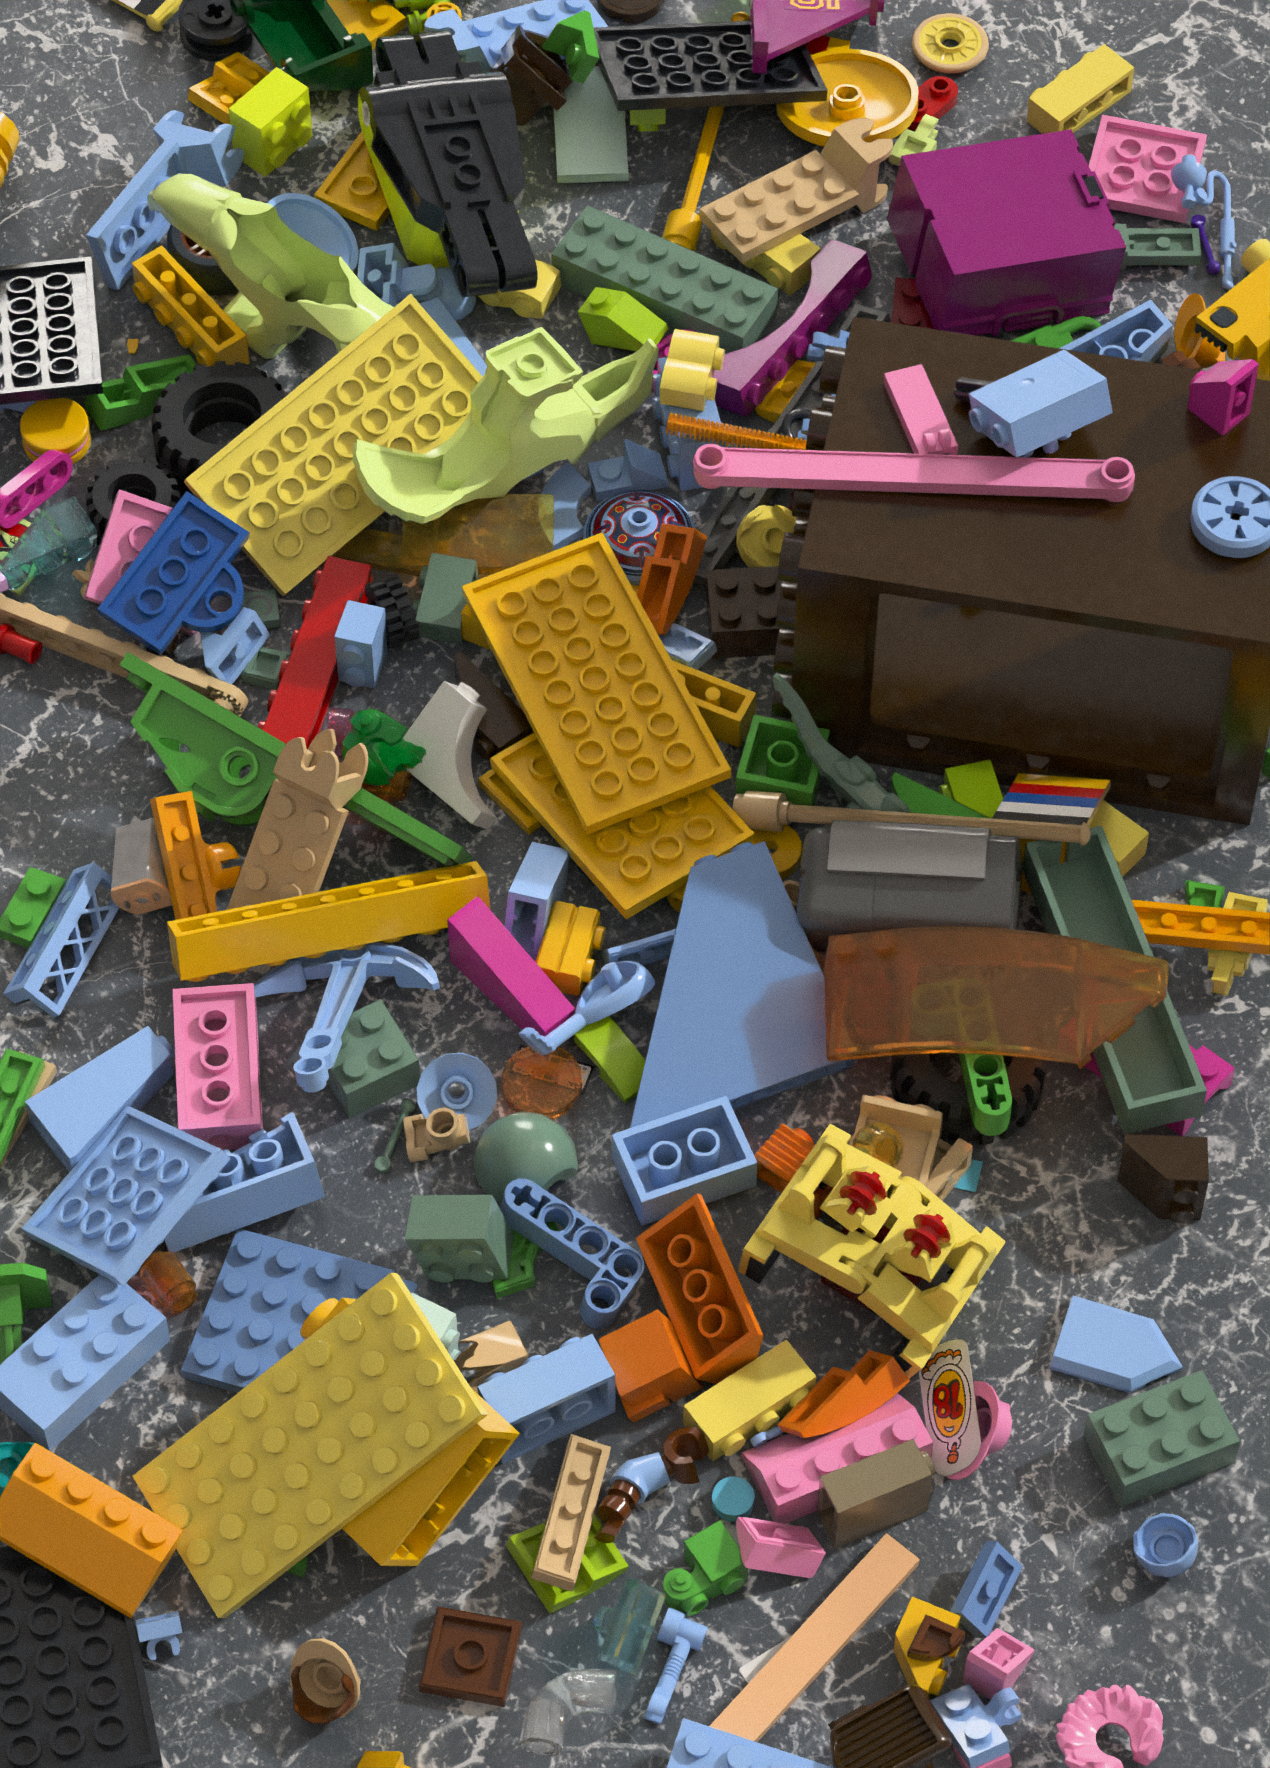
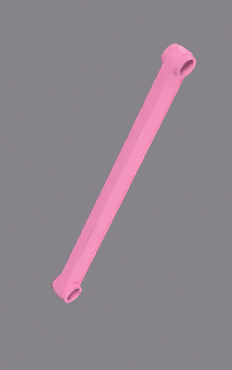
[693,444,1135,502]

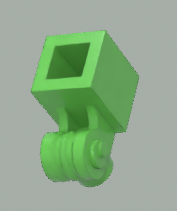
[663,1520,748,1616]

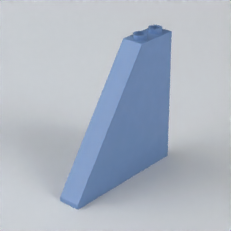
[630,841,858,1128]

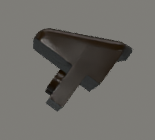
[488,25,573,126]
[828,1684,952,1768]

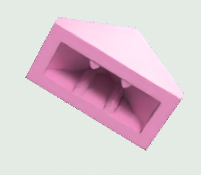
[963,1628,1035,1700]

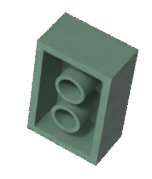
[1083,1370,1240,1508]

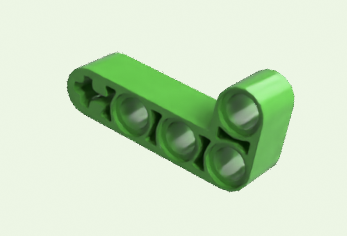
[910,978,1012,1136]

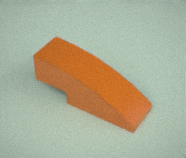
[637,523,707,636]
[777,1350,910,1438]

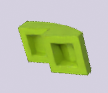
[574,1016,645,1104]

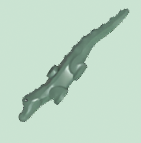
[772,673,911,813]

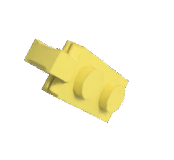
[1207,892,1268,996]

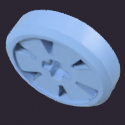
[1190,476,1270,558]

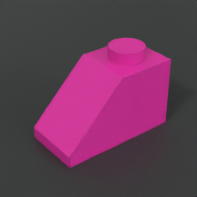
[1187,359,1259,436]

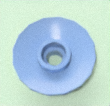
[416,1053,497,1131]

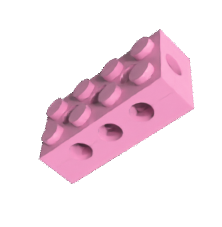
[173,983,263,1150]

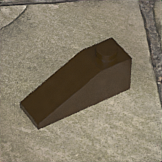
[454,651,534,761]

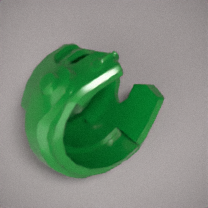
[341,708,426,786]

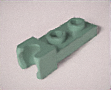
[1114,224,1201,270]

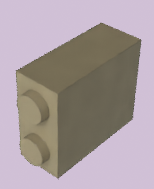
[817,1439,935,1549]

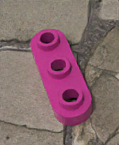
[0,449,73,528]

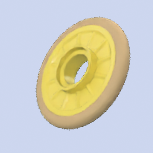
[912,13,989,73]

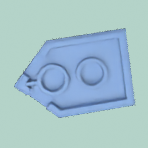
[1050,1296,1183,1393]

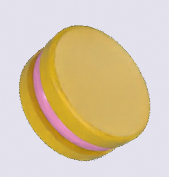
[20,398,91,464]

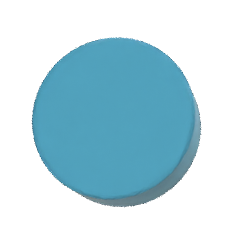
[712,1477,755,1522]

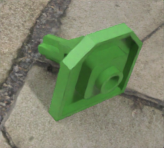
[0,1262,53,1364]

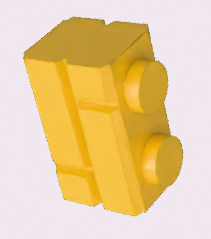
[535,901,606,996]

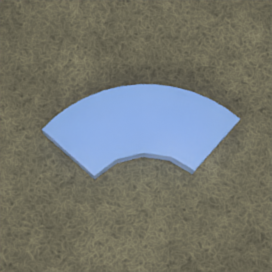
[538,462,591,551]

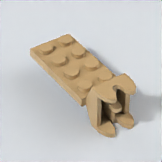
[699,118,893,263]
[227,729,368,910]

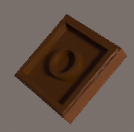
[419,1606,523,1707]

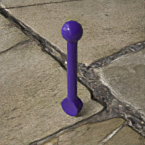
[1191,215,1221,275]

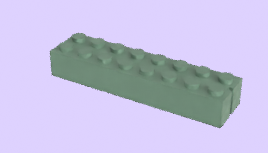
[1023,826,1207,1134]

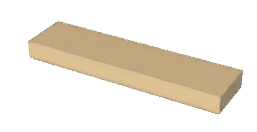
[531,1434,611,1592]

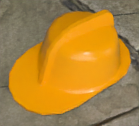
[1174,293,1225,369]

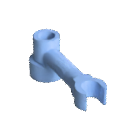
[644,1607,708,1725]

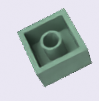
[326,999,420,1118]
[405,1195,514,1283]

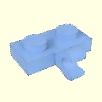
[930,1684,1022,1768]

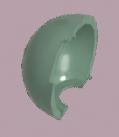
[473,1111,579,1206]

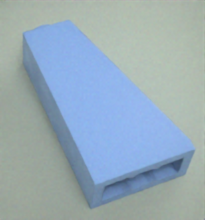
[25,1026,175,1172]

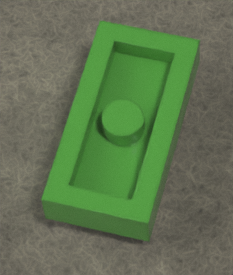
[0,867,66,948]

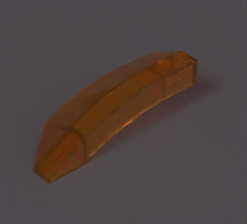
[824,926,1169,1069]

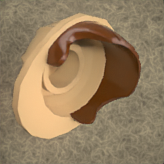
[290,1638,361,1724]

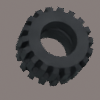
[85,458,181,546]

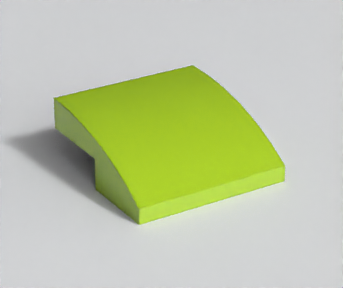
[506,1514,629,1614]

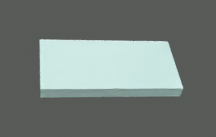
[553,66,628,184]

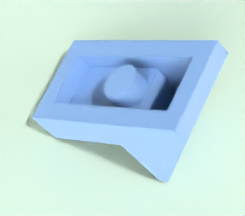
[587,439,669,501]
[200,607,270,684]

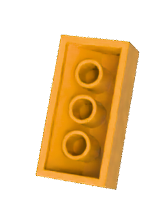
[0,1443,183,1618]

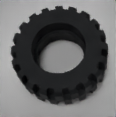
[151,361,288,498]
[890,989,1048,1145]

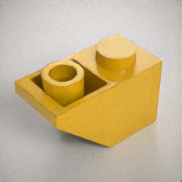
[893,1596,961,1700]

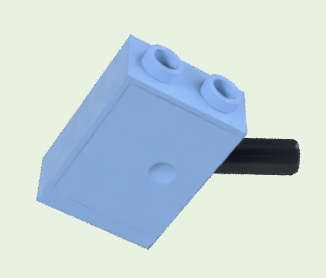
[954,350,1113,458]

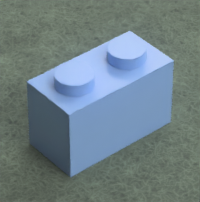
[334,600,388,689]

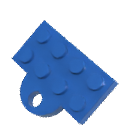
[97,491,250,655]

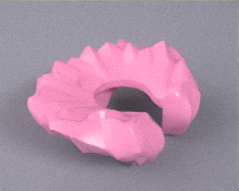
[1055,1685,1164,1768]

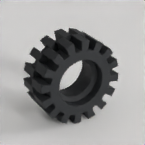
[365,574,419,649]

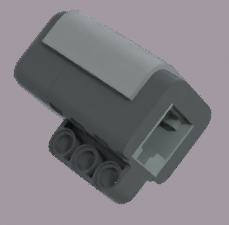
[797,820,1023,996]

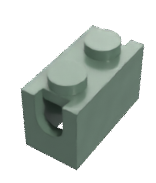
[412,553,479,644]

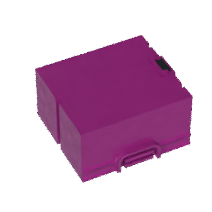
[886,129,1126,337]

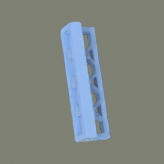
[3,862,120,1018]

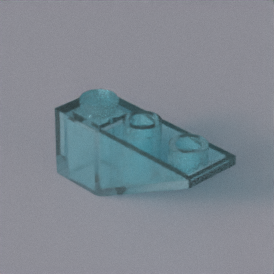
[0,496,97,590]

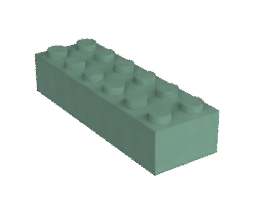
[551,205,778,356]

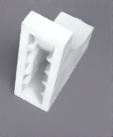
[403,681,497,829]

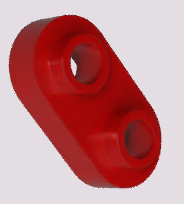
[907,76,958,131]

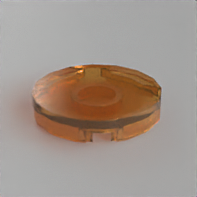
[502,1046,582,1120]

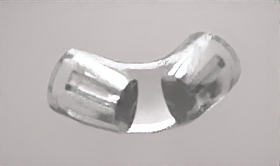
[519,1668,618,1756]

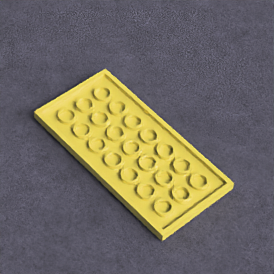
[184,294,483,597]
[132,1272,488,1618]

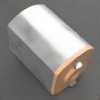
[111,818,172,915]

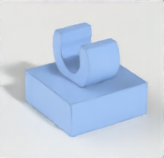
[136,1611,182,1660]

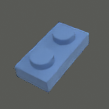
[950,1541,1023,1638]

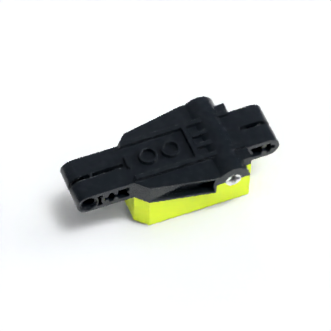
[358,30,538,297]

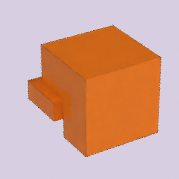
[599,1309,703,1423]

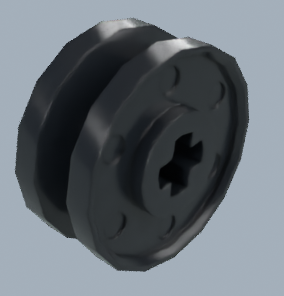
[178,0,252,61]

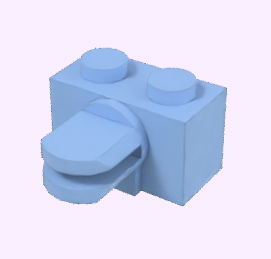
[357,243,444,307]

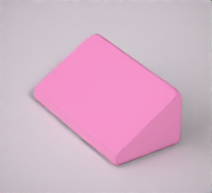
[736,1517,826,1578]

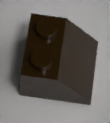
[1117,1134,1209,1223]

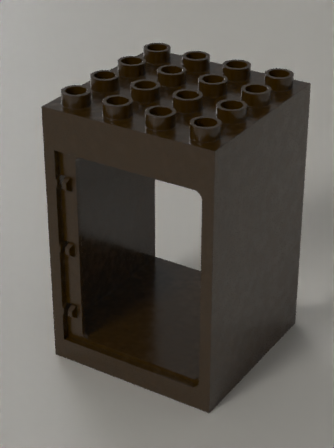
[771,317,1270,825]

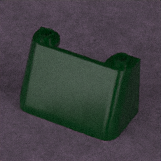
[229,0,373,92]

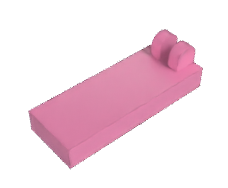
[883,364,958,455]

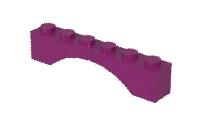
[713,239,872,417]

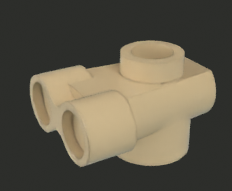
[403,1108,470,1163]

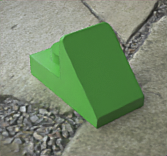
[543,10,600,84]

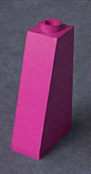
[447,896,575,1043]

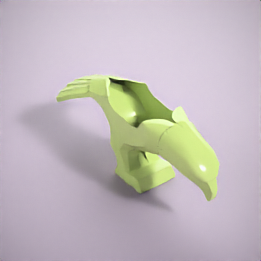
[147,173,394,359]
[352,327,659,524]

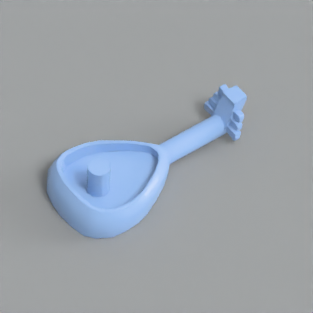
[518,961,655,1055]

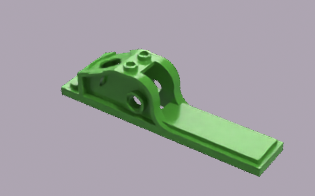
[120,652,473,867]

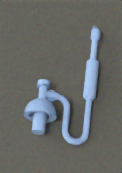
[1171,154,1237,290]

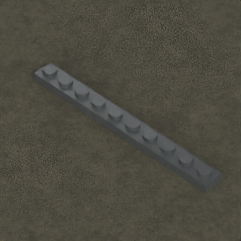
[693,304,891,587]

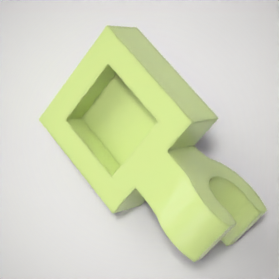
[888,114,939,166]

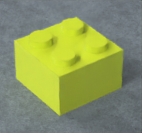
[229,67,313,177]

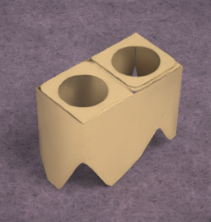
[454,1321,528,1394]

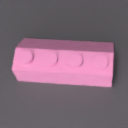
[741,1393,933,1524]

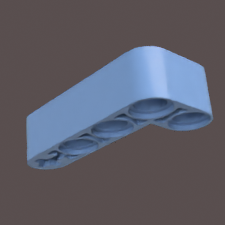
[500,1178,644,1329]

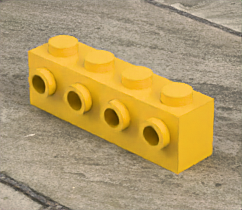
[132,245,250,367]

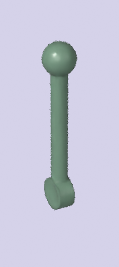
[374,1098,416,1174]

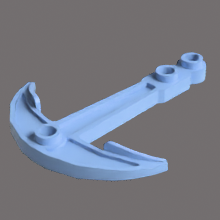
[254,942,440,1093]

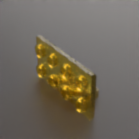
[401,494,554,569]

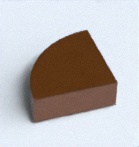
[907,1614,966,1661]

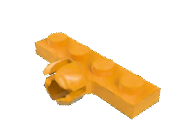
[150,791,241,920]

